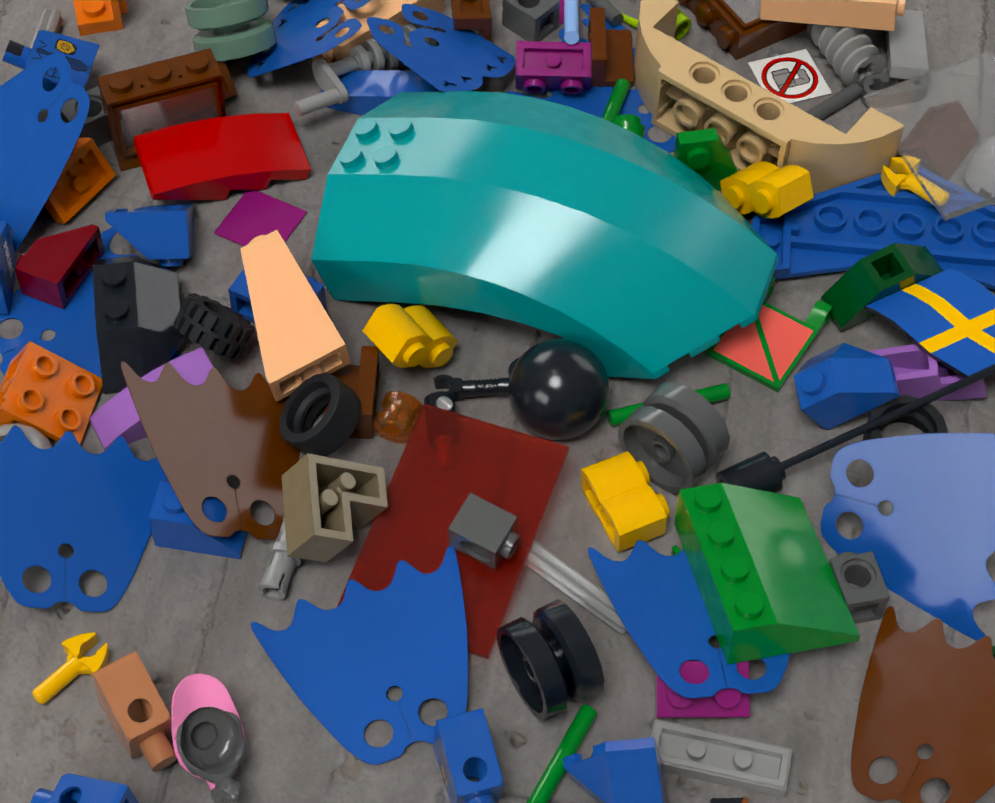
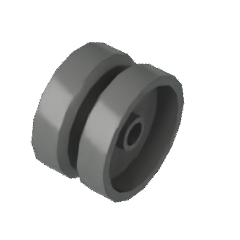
[618,382,730,493]

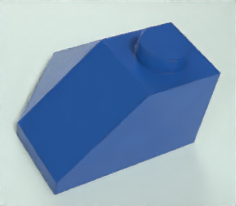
[105,204,194,266]
[794,343,900,430]
[149,477,248,559]
[563,737,666,803]

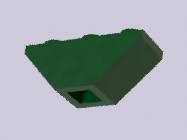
[820,243,943,331]

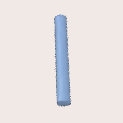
[564,0,579,45]

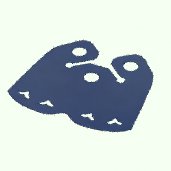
[248,0,370,78]
[367,4,515,92]

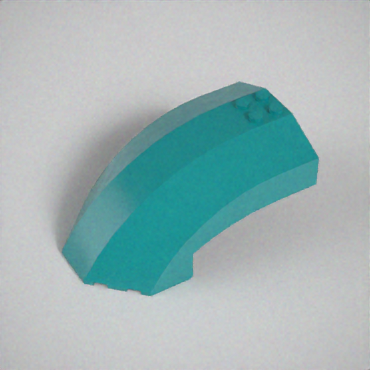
[311,91,779,379]

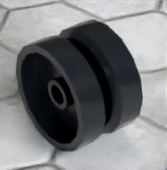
[497,599,604,720]

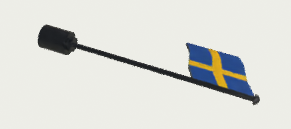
[716,268,995,493]

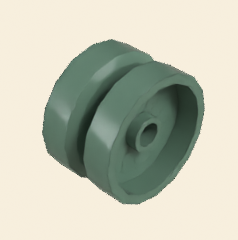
[184,0,277,61]

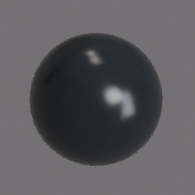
[508,339,609,440]

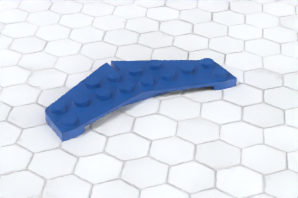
[751,170,995,290]

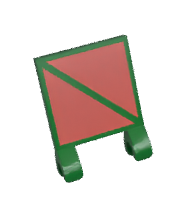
[707,276,832,393]

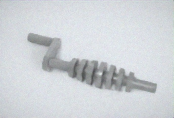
[293,24,473,117]

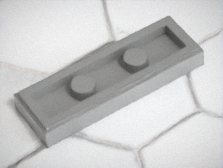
[885,10,929,81]
[651,719,793,798]

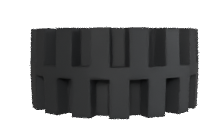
[173,293,255,359]

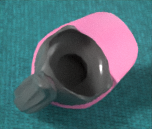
[171,673,246,803]

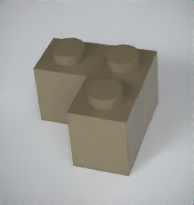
[282,453,388,562]

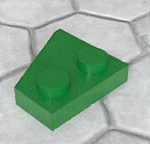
[674,128,740,191]

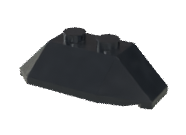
[92,256,184,394]

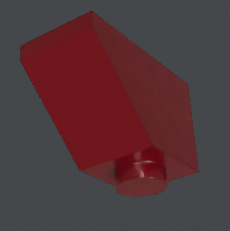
[15,224,105,309]

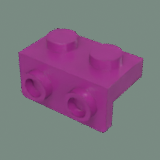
[515,41,592,94]
[655,650,750,717]

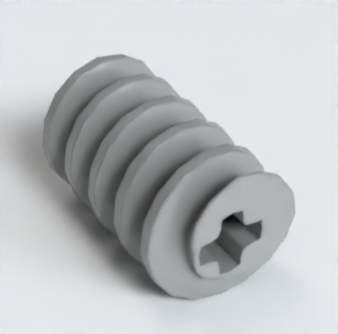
[811,24,886,86]

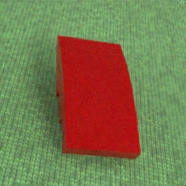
[133,113,311,200]

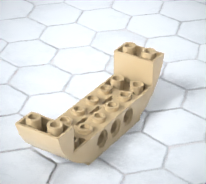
[634,0,904,195]

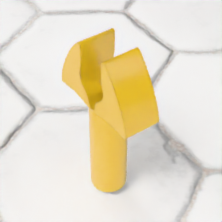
[880,157,950,209]
[32,632,110,705]

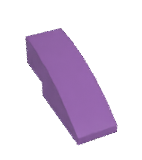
[869,344,987,401]
[89,347,214,451]

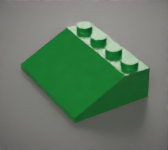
[674,483,860,665]

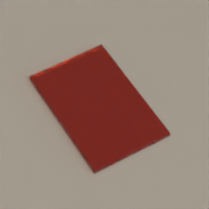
[337,404,569,659]

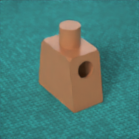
[93,651,177,772]

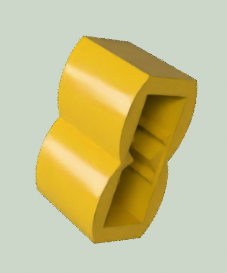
[720,161,814,219]
[362,304,458,368]
[580,451,670,552]

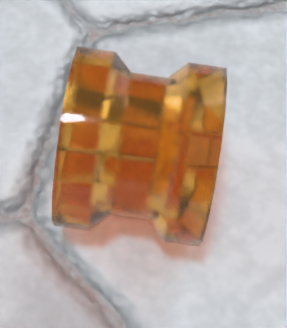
[373,391,423,443]

